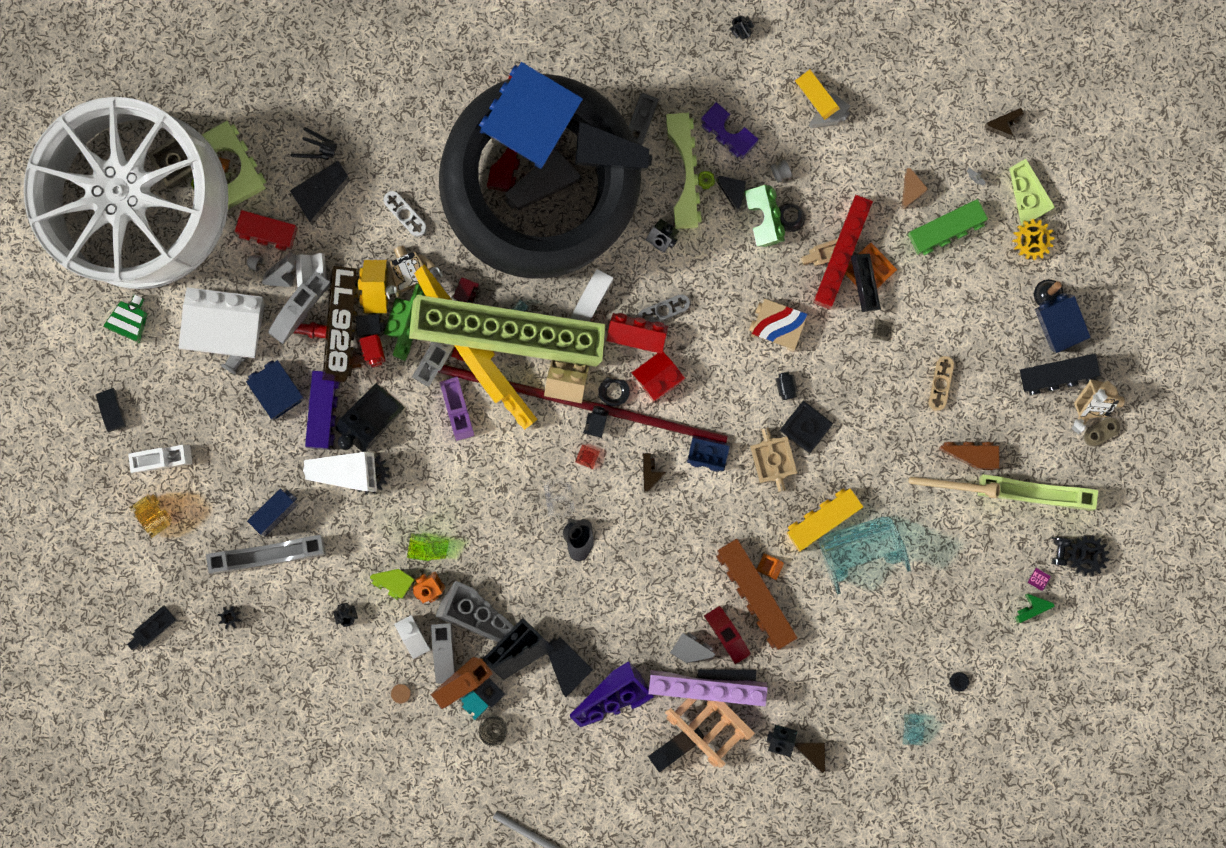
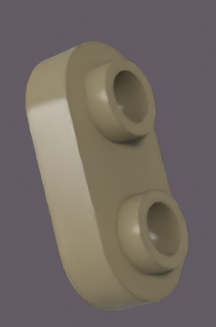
[1083,418,1120,447]

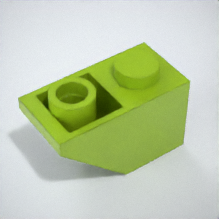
[370,569,416,600]

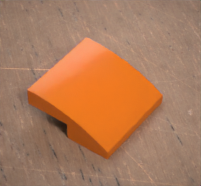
[845,243,897,289]

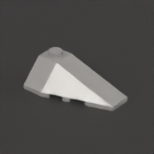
[435,581,514,642]

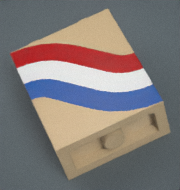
[749,299,808,352]

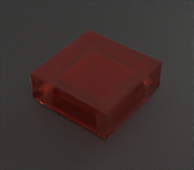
[575,444,600,470]

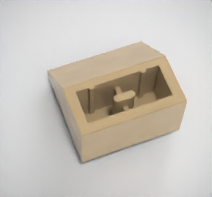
[544,360,590,403]

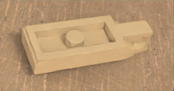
[801,239,855,266]

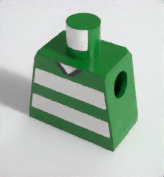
[103,295,148,343]

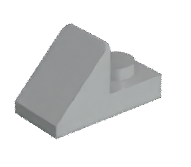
[262,252,297,287]

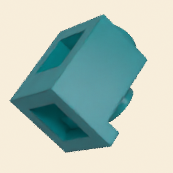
[460,690,489,720]

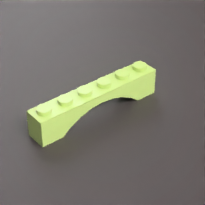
[666,113,702,229]
[978,474,1098,511]

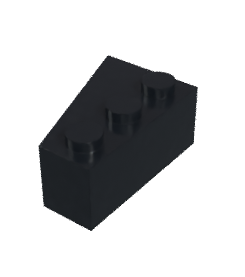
[290,161,350,226]
[483,618,554,680]

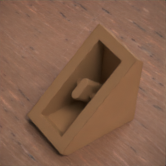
[902,168,928,209]

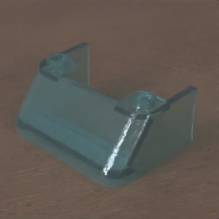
[818,517,911,595]

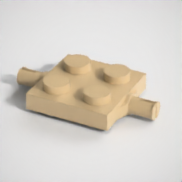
[750,427,797,492]

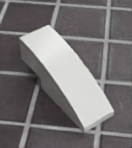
[570,269,614,322]
[128,445,193,473]

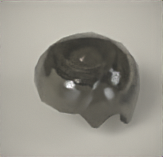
[479,715,508,747]

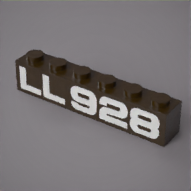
[322,266,359,383]

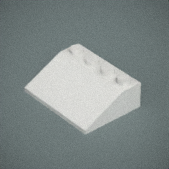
[179,287,265,358]

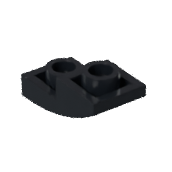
[96,388,126,433]

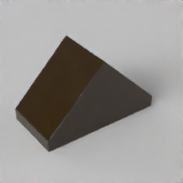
[794,743,825,773]

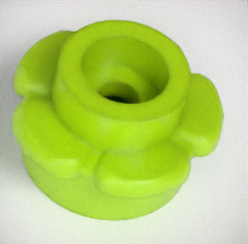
[698,171,715,189]

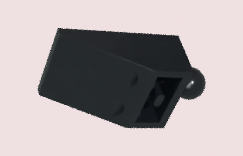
[335,383,405,452]

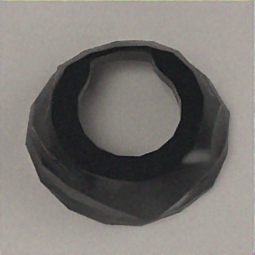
[779,203,805,232]
[598,377,630,406]

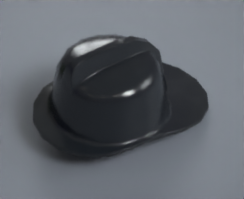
[563,518,594,562]

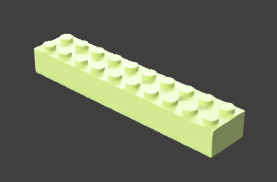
[409,295,605,367]

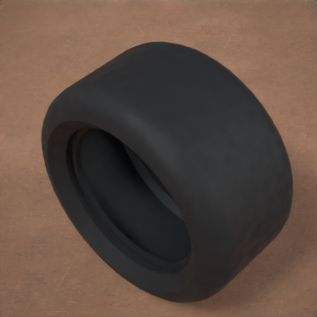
[439,74,641,279]

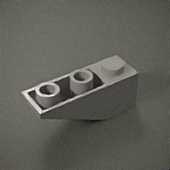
[431,623,455,683]

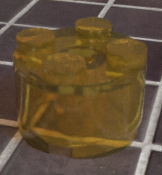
[129,494,172,538]

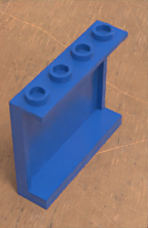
[479,62,583,169]

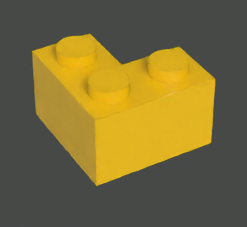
[358,260,388,313]

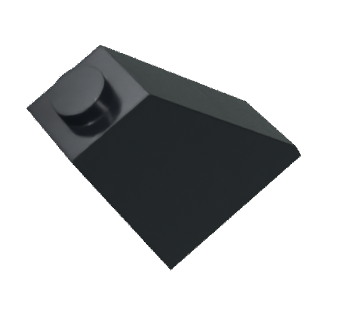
[547,637,593,697]

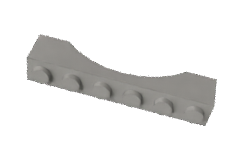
[206,535,326,574]

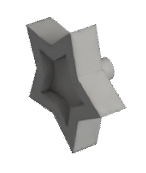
[967,168,986,186]

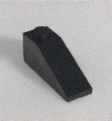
[648,727,705,772]

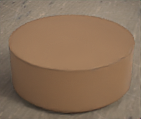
[391,684,411,704]

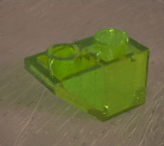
[407,533,449,561]

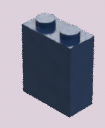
[1035,293,1091,353]
[246,360,305,421]
[247,488,298,537]

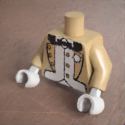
[385,245,443,299]
[1072,380,1125,434]

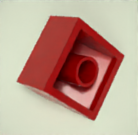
[631,352,685,403]

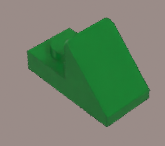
[1015,594,1055,624]

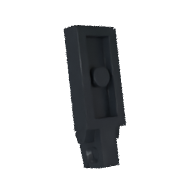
[127,605,177,651]

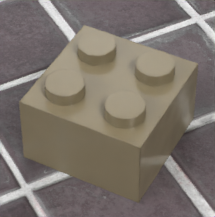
[147,138,193,189]

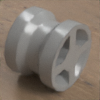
[771,160,792,183]

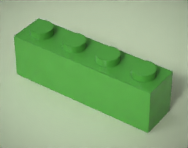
[908,199,988,256]

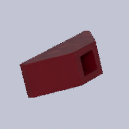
[704,606,751,665]

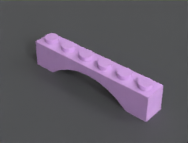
[649,670,768,706]

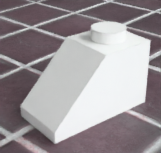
[394,615,430,659]

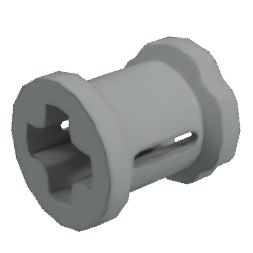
[221,355,246,375]

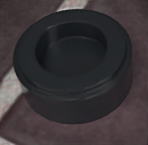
[949,672,969,692]

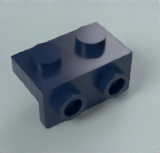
[687,435,730,472]

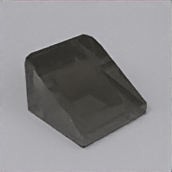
[872,319,893,342]

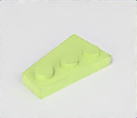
[1009,159,1055,227]

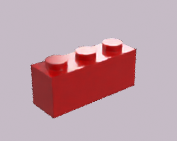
[234,210,298,251]
[606,313,669,354]

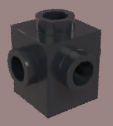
[646,219,679,253]
[766,724,797,757]

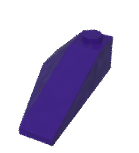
[570,661,654,727]

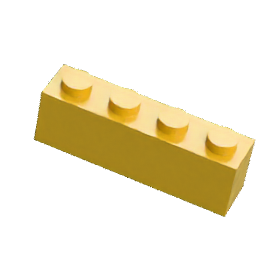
[786,488,863,552]

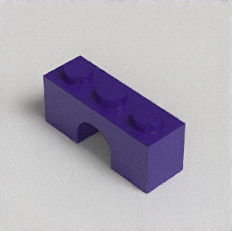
[701,102,759,159]

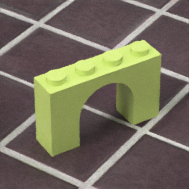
[202,120,267,209]

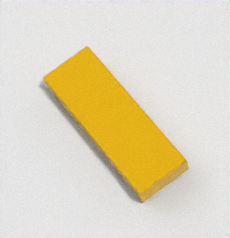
[795,69,840,120]

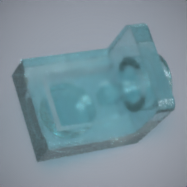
[902,713,925,745]

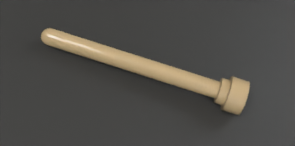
[908,477,1000,499]

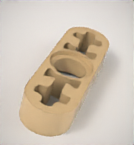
[928,356,954,411]

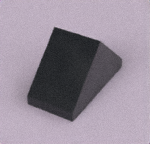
[716,176,746,212]

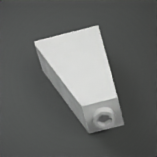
[303,452,377,492]

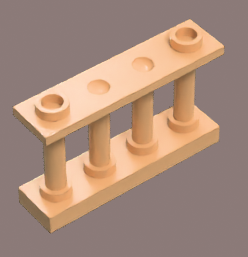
[664,698,755,768]

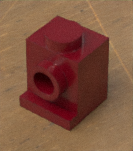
[453,277,480,303]

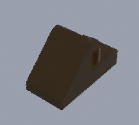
[984,108,1024,139]
[643,453,667,493]

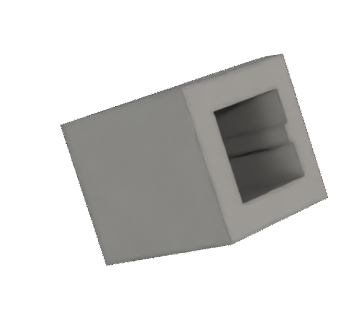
[670,632,715,663]

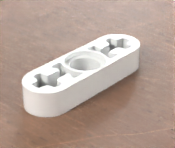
[384,191,426,237]

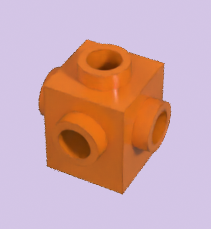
[413,571,445,604]

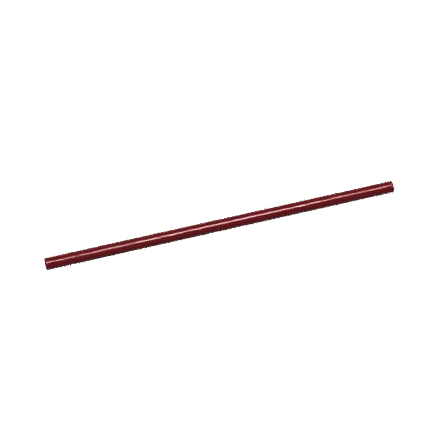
[438,365,728,443]

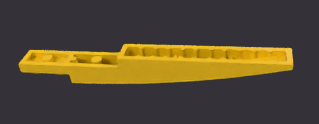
[414,264,538,430]

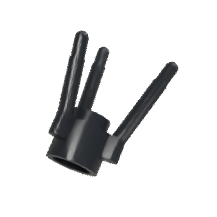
[290,127,338,160]

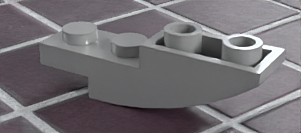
[268,271,331,344]
[412,342,454,387]

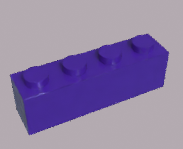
[305,371,340,450]

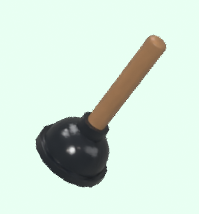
[1033,279,1064,305]

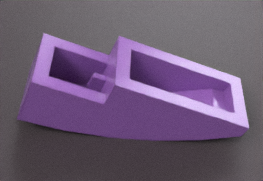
[440,377,475,441]

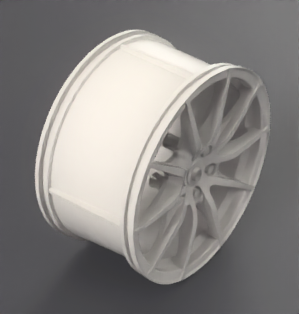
[24,97,228,289]

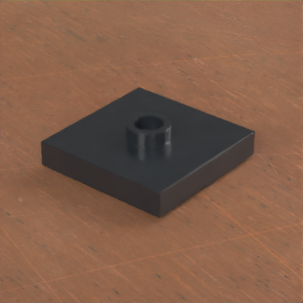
[779,400,833,454]

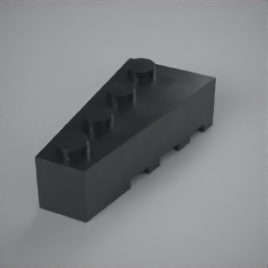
[1020,353,1103,396]

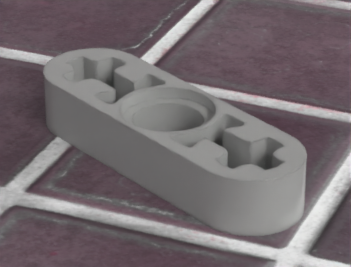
[638,294,690,322]

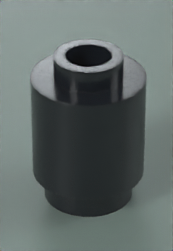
[775,371,798,401]

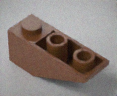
[939,442,999,470]
[430,657,493,709]

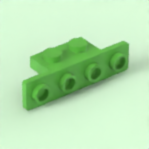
[384,284,425,361]

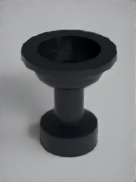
[1051,536,1074,566]

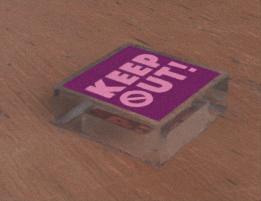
[1026,566,1052,593]

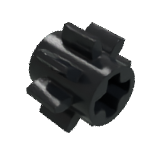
[729,16,755,39]
[333,603,358,627]
[218,606,242,630]

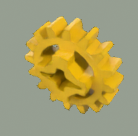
[1012,219,1055,260]

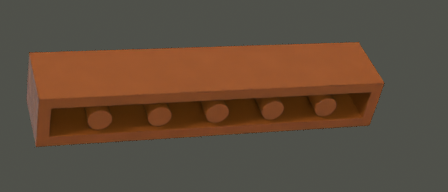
[716,539,798,650]

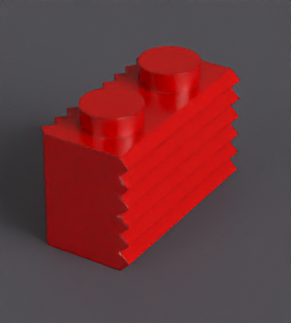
[359,334,386,368]

